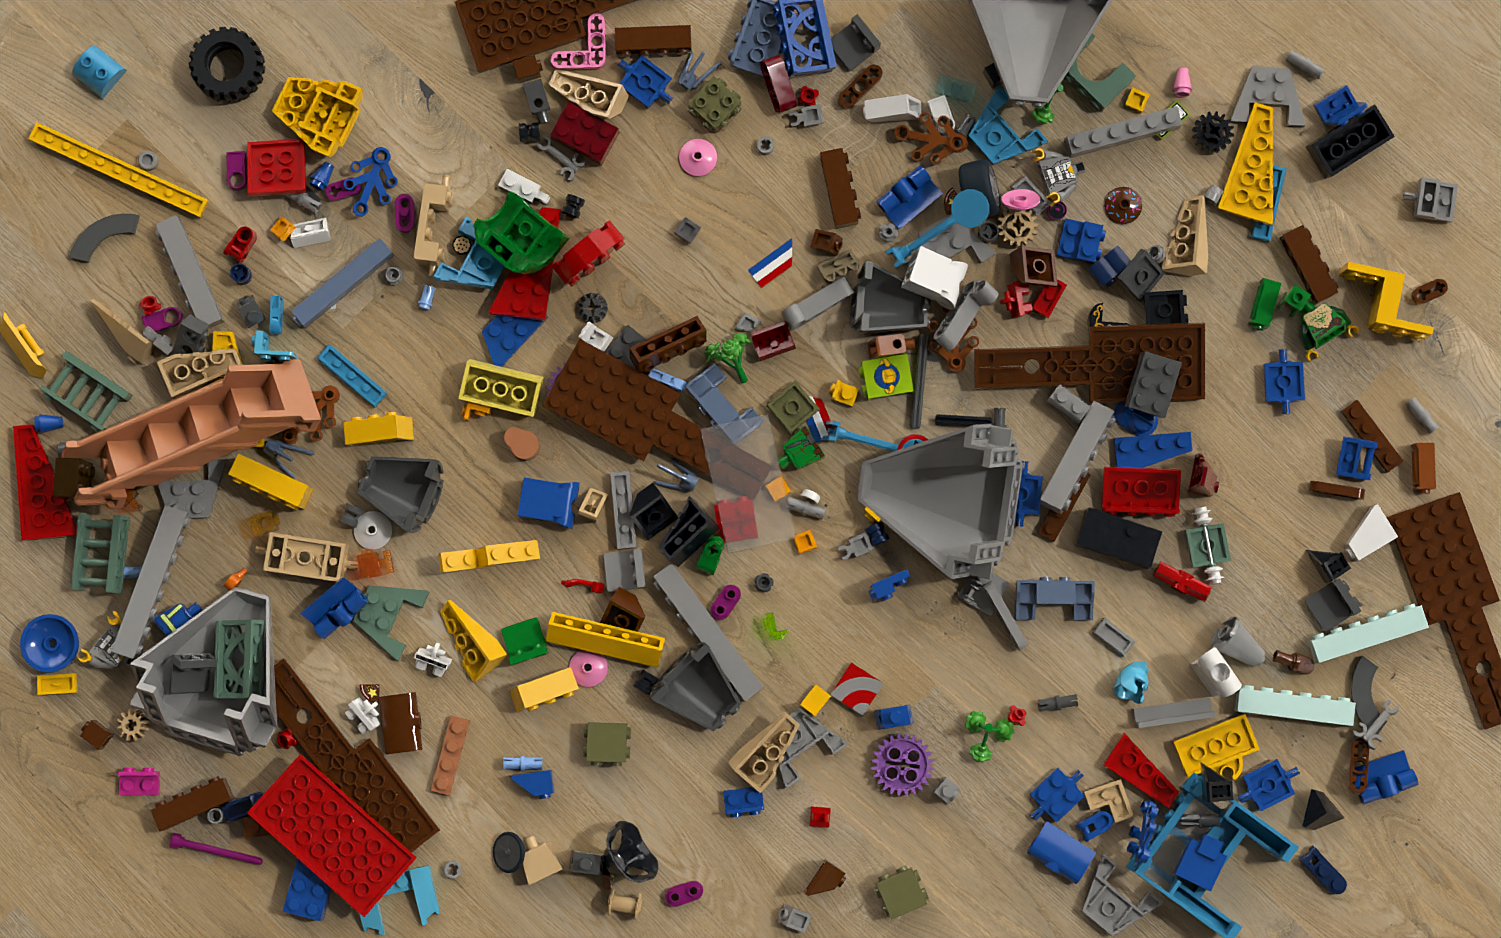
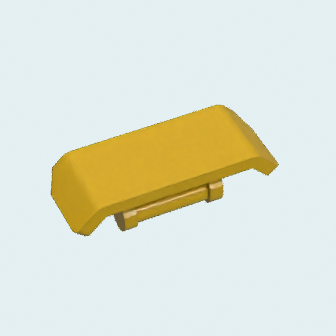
[0,311,47,378]

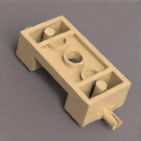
[413,175,454,278]
[255,532,360,582]

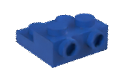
[1057,218,1106,264]
[868,569,910,602]

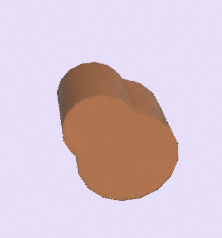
[504,427,540,461]

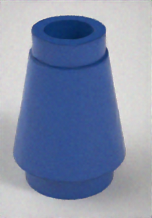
[309,162,334,191]
[34,414,63,433]

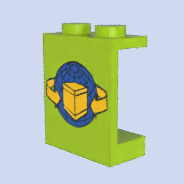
[858,354,914,401]

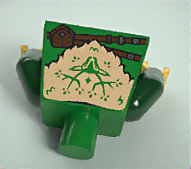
[1300,301,1359,362]

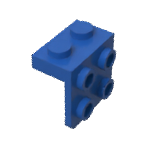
[1313,85,1368,127]

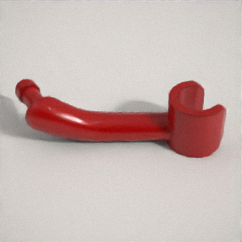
[561,579,604,594]

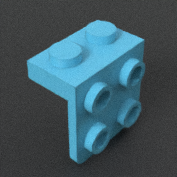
[252,331,298,362]

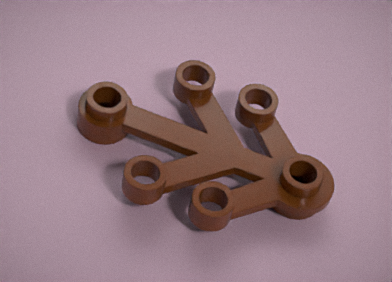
[894,112,968,165]
[928,306,979,372]
[282,385,340,444]

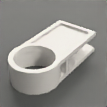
[927,95,955,136]

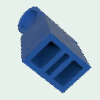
[518,477,580,530]

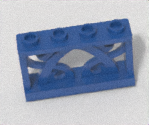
[773,0,837,77]

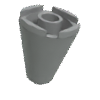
[1211,616,1265,667]

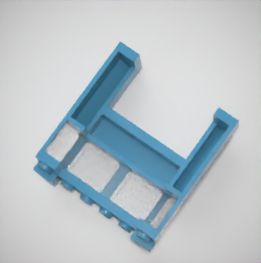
[1126,772,1299,938]

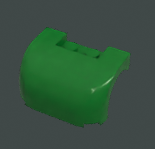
[473,191,569,274]

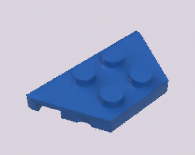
[482,315,548,367]

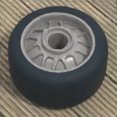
[959,159,1001,217]

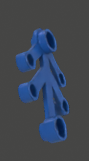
[343,147,398,217]
[1127,800,1158,864]

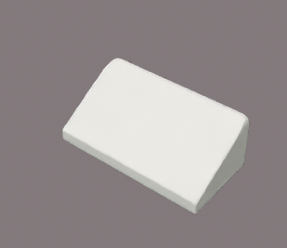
[290,218,331,248]

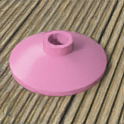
[679,139,717,176]
[1002,189,1040,211]
[569,650,608,687]

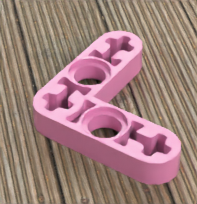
[551,13,606,70]

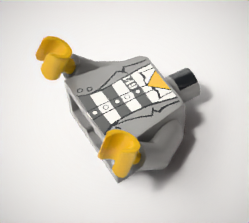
[1031,148,1085,206]
[77,611,134,669]

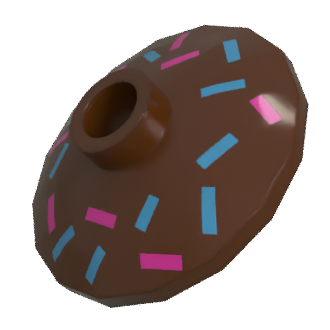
[1104,187,1142,224]

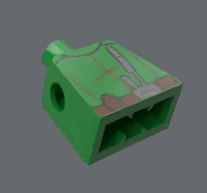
[777,426,825,470]

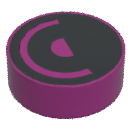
[1047,201,1067,220]

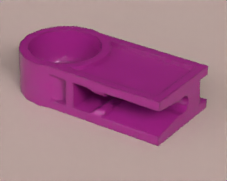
[226,151,247,191]
[142,307,183,332]

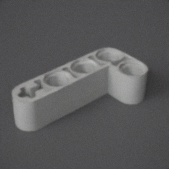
[781,277,854,331]
[933,280,999,351]

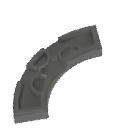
[69,213,140,262]
[1351,656,1387,735]

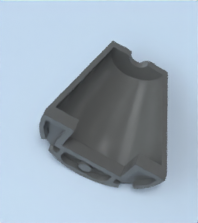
[850,261,931,334]
[357,456,444,533]
[651,642,741,731]

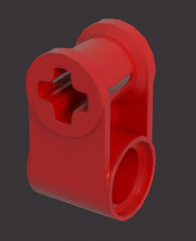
[223,226,257,264]

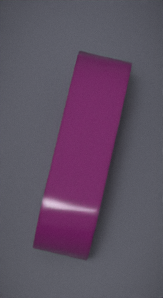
[326,177,362,202]

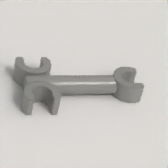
[538,136,587,182]
[1353,700,1399,750]

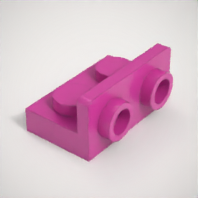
[117,768,160,795]

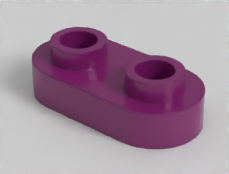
[395,194,415,233]
[711,585,741,620]
[665,880,703,907]

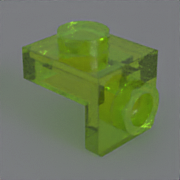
[763,613,789,640]

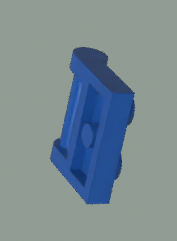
[1336,436,1378,480]

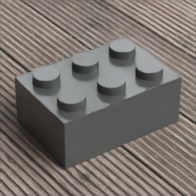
[1124,351,1182,418]

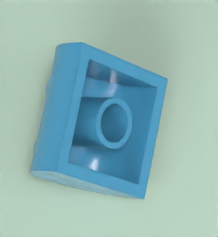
[72,46,127,99]

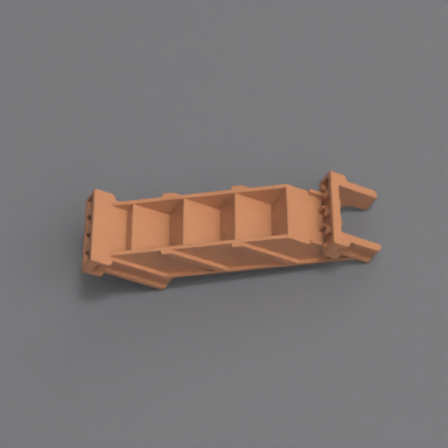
[62,359,321,509]

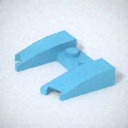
[359,865,440,935]

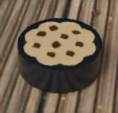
[452,235,472,255]

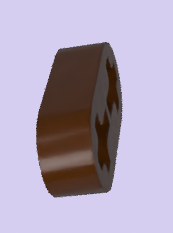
[1411,279,1448,305]

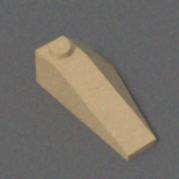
[728,712,800,793]

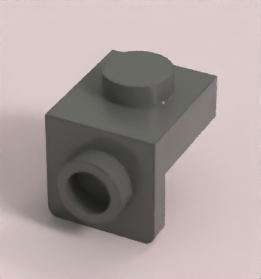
[236,295,265,328]

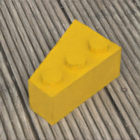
[343,412,414,446]
[509,667,579,712]

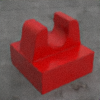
[810,806,831,827]

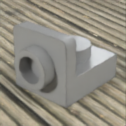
[778,904,812,933]

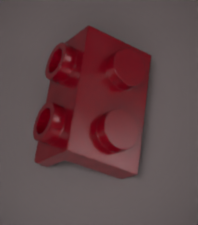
[750,321,796,361]

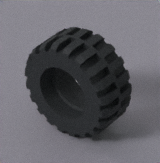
[189,27,265,103]

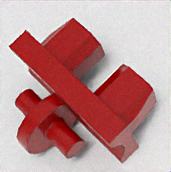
[1000,281,1032,319]

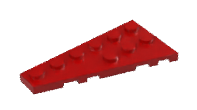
[489,207,561,321]
[13,424,77,541]

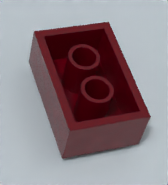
[550,102,620,166]

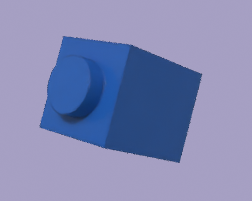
[512,770,555,799]

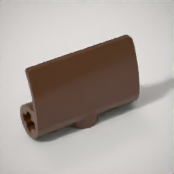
[379,692,423,754]

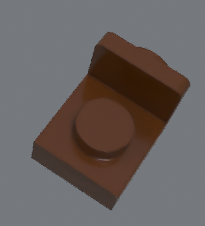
[810,229,843,256]

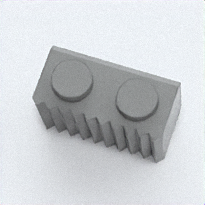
[1047,385,1090,424]

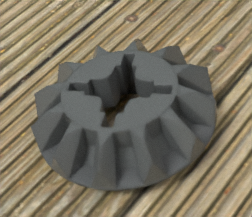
[577,293,608,323]

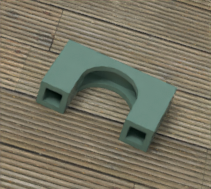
[1064,33,1136,111]

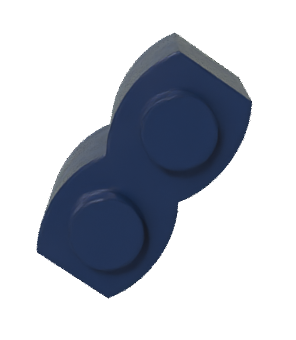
[1087,245,1131,288]

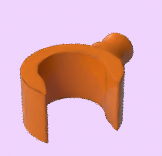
[223,568,248,591]

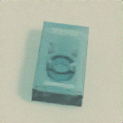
[935,74,977,104]

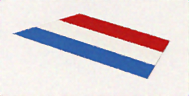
[748,238,792,288]
[806,396,831,442]

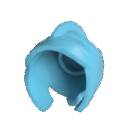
[1113,661,1149,704]

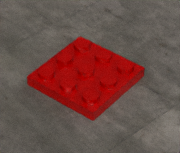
[247,138,306,197]

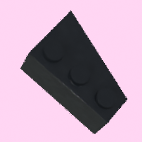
[659,496,720,567]

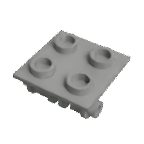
[957,573,1009,616]

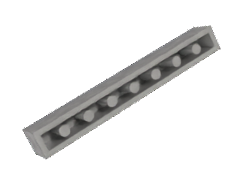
[111,505,191,660]
[653,563,764,701]

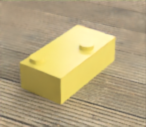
[458,359,544,417]

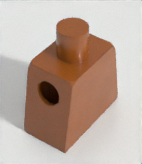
[867,334,915,360]

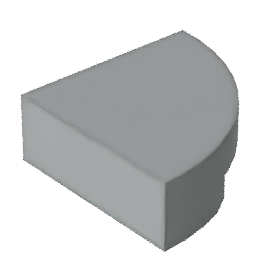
[735,312,761,332]

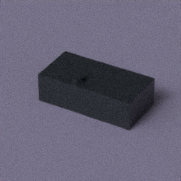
[1306,104,1395,179]
[1075,507,1163,569]

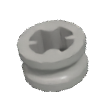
[757,137,774,155]
[444,861,462,878]

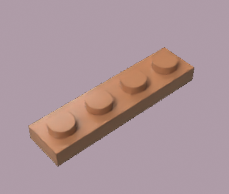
[431,715,470,796]

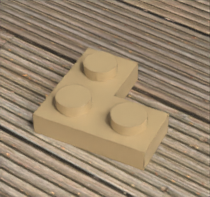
[1084,779,1133,823]

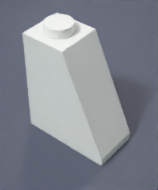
[863,94,921,123]
[1345,504,1398,561]

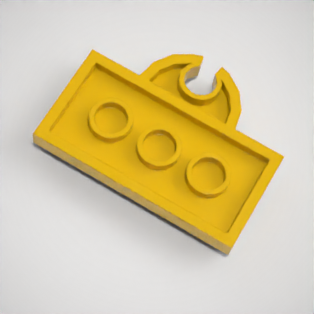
[1173,714,1260,780]

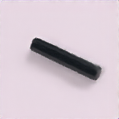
[935,414,992,427]

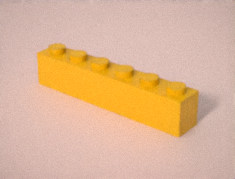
[546,612,665,667]

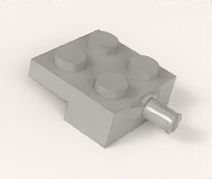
[1403,177,1458,223]

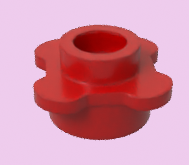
[798,86,819,106]
[139,296,162,315]
[1007,705,1027,726]
[277,728,296,749]

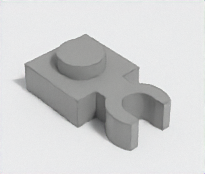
[789,104,824,127]
[142,326,174,355]
[837,532,874,560]

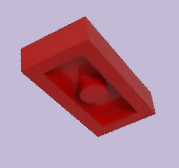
[1032,279,1067,318]

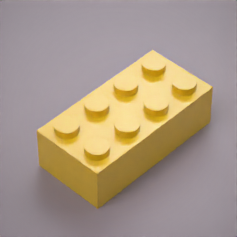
[228,453,314,511]

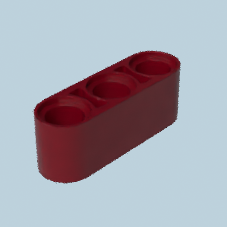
[760,55,797,113]

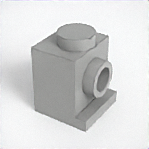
[933,777,960,804]

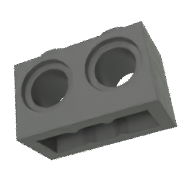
[172,314,210,354]

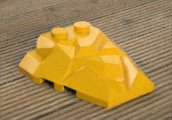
[272,77,363,158]

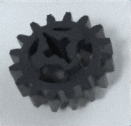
[1192,111,1234,153]

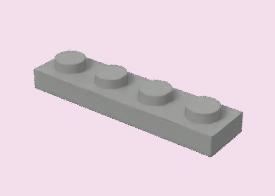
[610,471,637,549]

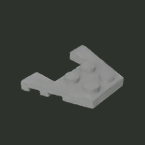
[1230,66,1305,127]
[918,214,996,263]
[158,459,227,519]
[779,708,848,788]
[1081,854,1163,936]

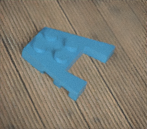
[968,85,1048,165]
[433,216,505,290]

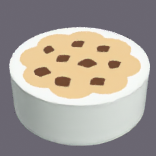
[800,489,820,505]

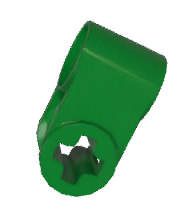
[696,536,724,575]

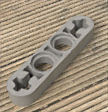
[982,581,1028,651]

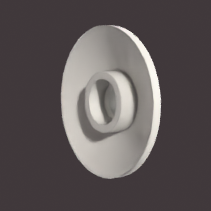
[354,511,392,550]

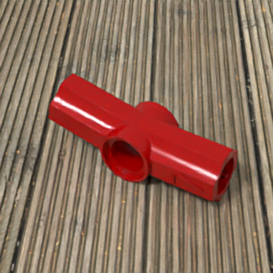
[1153,561,1212,602]

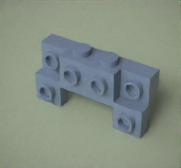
[685,363,764,445]
[1015,577,1095,620]

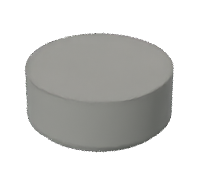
[138,151,159,171]

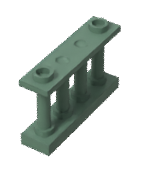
[40,351,133,432]
[70,513,130,594]

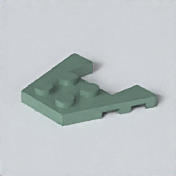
[353,585,430,661]

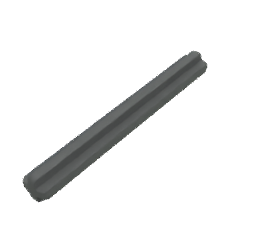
[910,334,929,429]

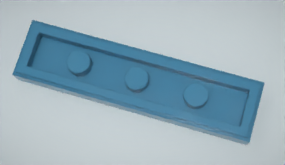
[1251,165,1287,242]
[317,344,388,408]

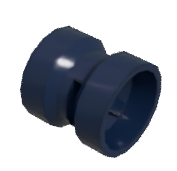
[230,263,252,285]
[865,521,890,547]

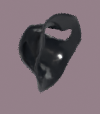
[603,821,658,883]

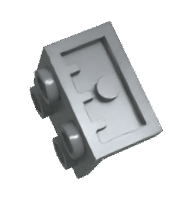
[604,548,646,592]

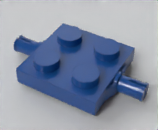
[617,55,673,109]
[1263,349,1305,415]
[1015,461,1043,527]
[1238,759,1300,811]
[1030,768,1085,823]

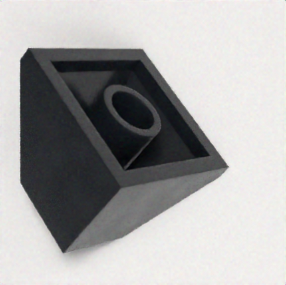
[629,483,678,540]

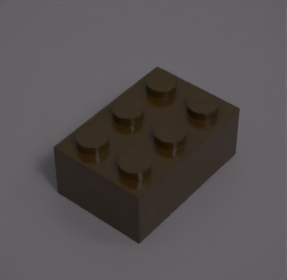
[53,457,95,501]

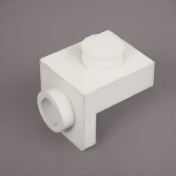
[579,322,613,351]

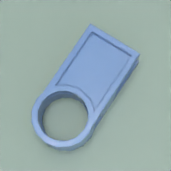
[648,368,687,392]

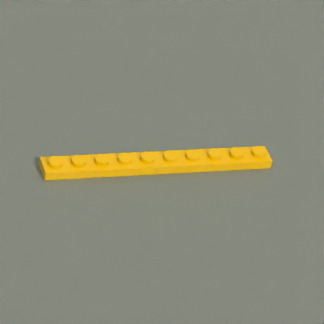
[28,122,209,218]

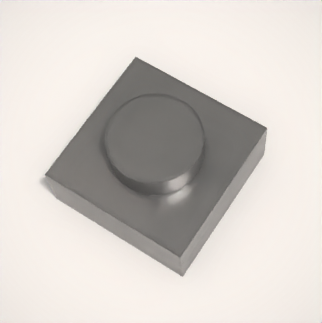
[674,217,701,244]

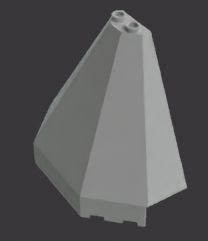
[968,0,1112,107]
[857,424,1023,579]
[129,587,277,756]

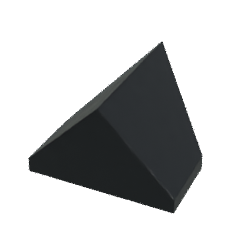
[1306,550,1351,583]
[1201,763,1233,802]
[1302,789,1344,830]

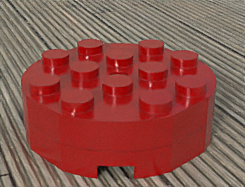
[552,220,625,287]

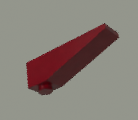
[1188,453,1219,497]

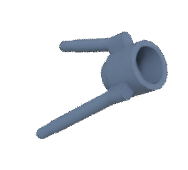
[678,51,722,90]
[263,439,314,479]
[654,458,699,493]

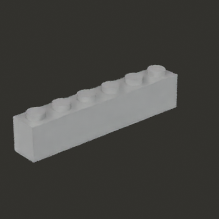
[1065,106,1182,158]
[155,215,225,328]
[1040,401,1116,514]

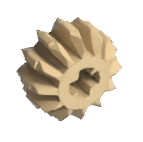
[116,709,150,741]

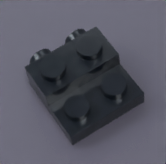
[1144,290,1189,324]

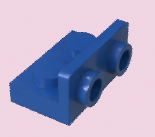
[723,787,764,818]

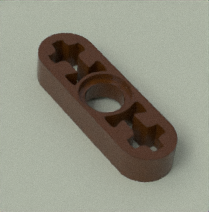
[838,64,882,109]
[1309,481,1365,500]
[1349,738,1370,795]

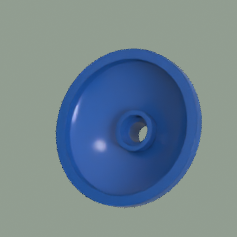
[20,614,79,672]

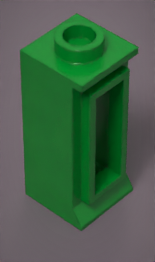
[1248,278,1281,331]
[1276,285,1311,317]

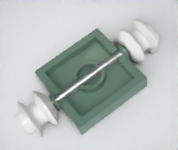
[1185,507,1231,584]

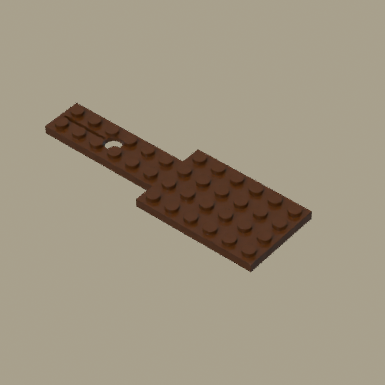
[454,0,638,73]
[974,322,1205,403]
[543,339,772,500]
[1386,492,1501,729]
[274,658,440,853]

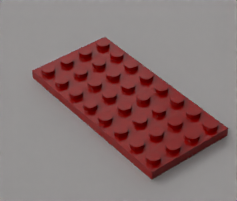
[247,754,417,917]

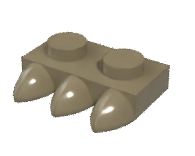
[817,249,860,282]

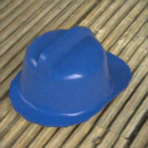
[1114,402,1158,436]

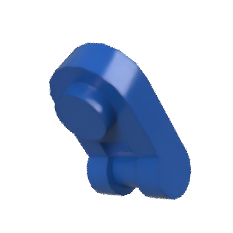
[1076,811,1113,842]

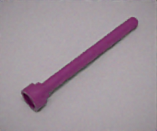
[170,833,263,865]

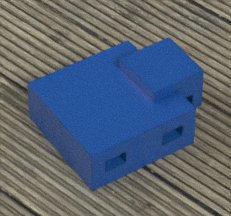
[1173,834,1227,891]

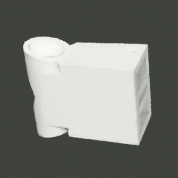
[901,246,968,310]
[1190,648,1242,697]

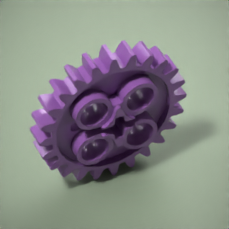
[871,733,934,796]

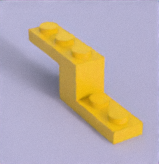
[438,540,540,573]

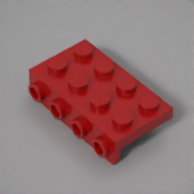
[1101,466,1181,517]

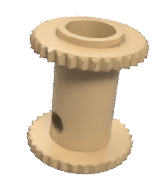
[607,888,642,921]

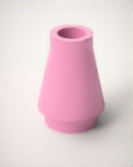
[1173,68,1192,97]

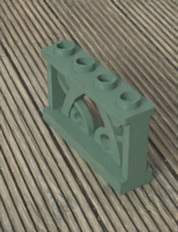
[214,619,265,699]

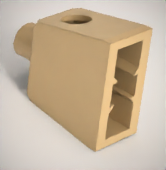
[523,835,564,885]

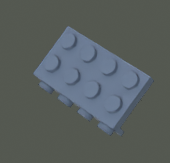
[728,0,795,78]

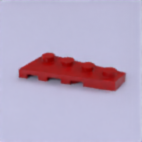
[1103,733,1179,808]

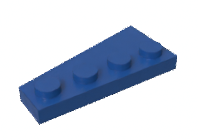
[1114,432,1193,468]

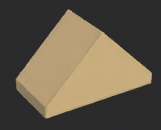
[578,488,608,522]

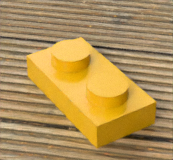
[37,673,78,695]

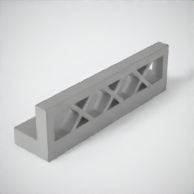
[1133,698,1216,728]

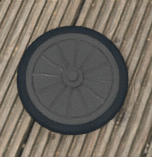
[493,832,525,873]

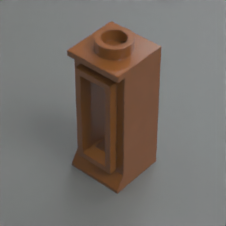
[1411,443,1436,494]

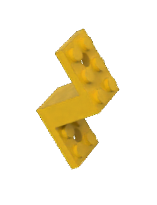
[1339,262,1434,342]

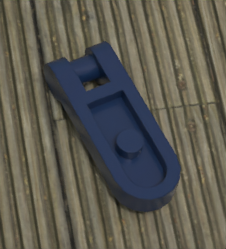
[1299,845,1347,894]

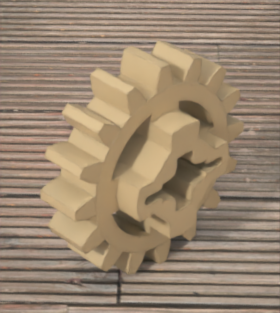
[998,208,1039,248]

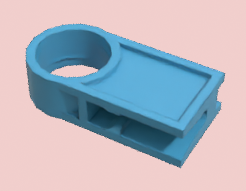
[270,295,283,334]

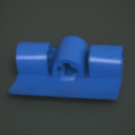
[876,165,943,229]
[300,577,368,639]
[1353,750,1419,805]
[1027,821,1095,884]

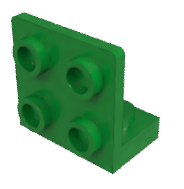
[501,617,549,666]

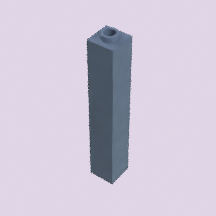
[292,238,394,328]

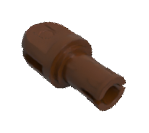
[1272,650,1315,675]

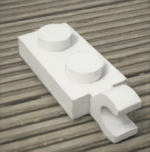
[498,169,550,204]

